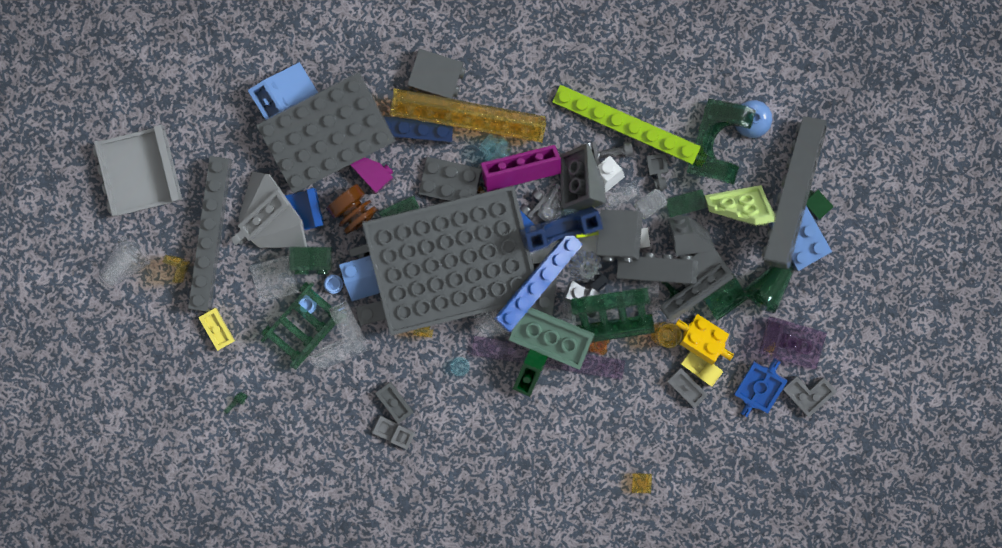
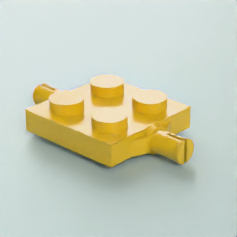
[675,314,734,365]

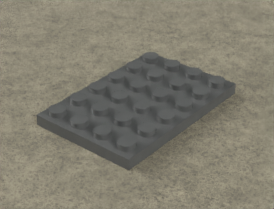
[256,72,396,193]

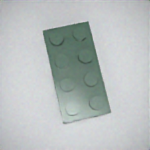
[509,308,594,370]

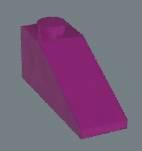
[350,157,394,193]

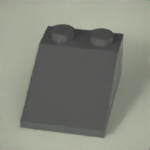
[559,144,606,213]

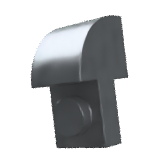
[563,281,601,318]

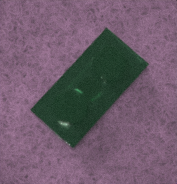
[665,189,708,218]
[379,195,420,217]

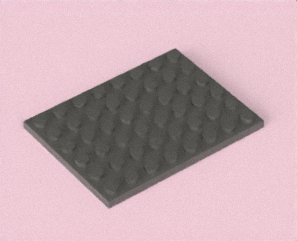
[362,185,541,335]

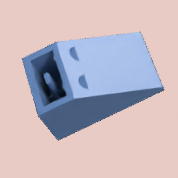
[248,62,318,119]

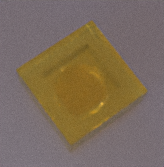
[413,326,434,338]
[631,473,652,494]

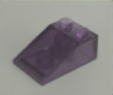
[758,316,827,369]

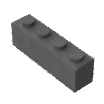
[617,253,698,284]

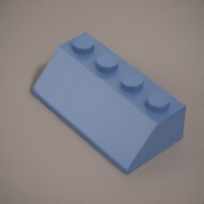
[339,255,380,301]

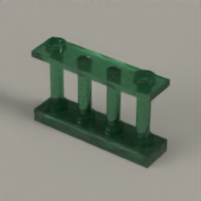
[260,281,346,370]
[571,287,655,342]

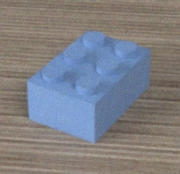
[768,206,832,271]

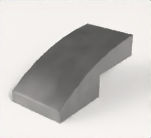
[371,415,415,450]

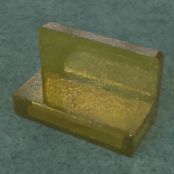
[163,255,190,283]

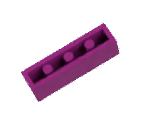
[481,145,561,192]

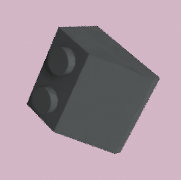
[669,215,715,256]

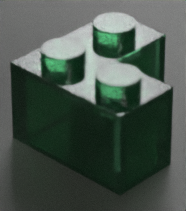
[289,247,332,274]

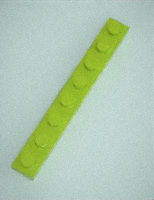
[552,85,701,165]

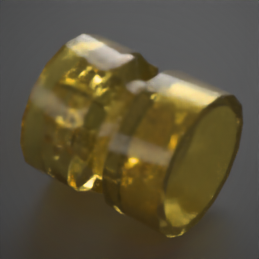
[651,322,682,348]

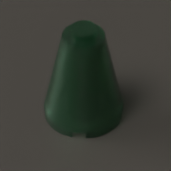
[744,263,794,313]

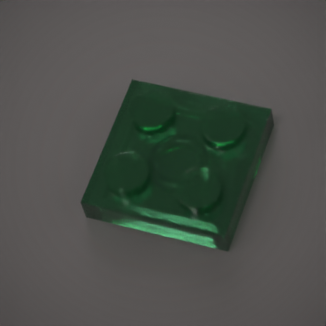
[703,273,748,321]

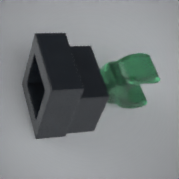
[579,261,609,292]

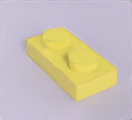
[198,308,235,351]

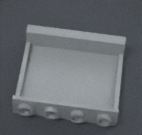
[93,125,182,216]

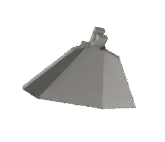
[231,171,307,248]

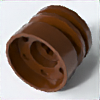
[326,184,378,235]

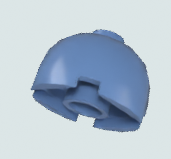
[734,100,772,138]

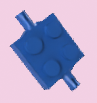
[734,358,788,417]

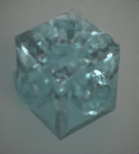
[478,134,512,161]

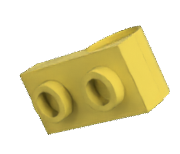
[680,351,723,387]

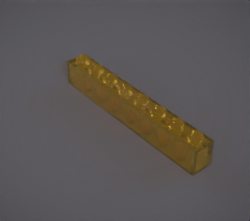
[390,88,546,143]

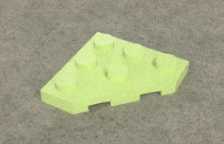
[705,185,775,225]

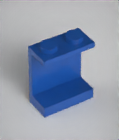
[285,188,325,231]

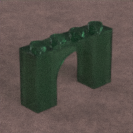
[687,98,756,185]

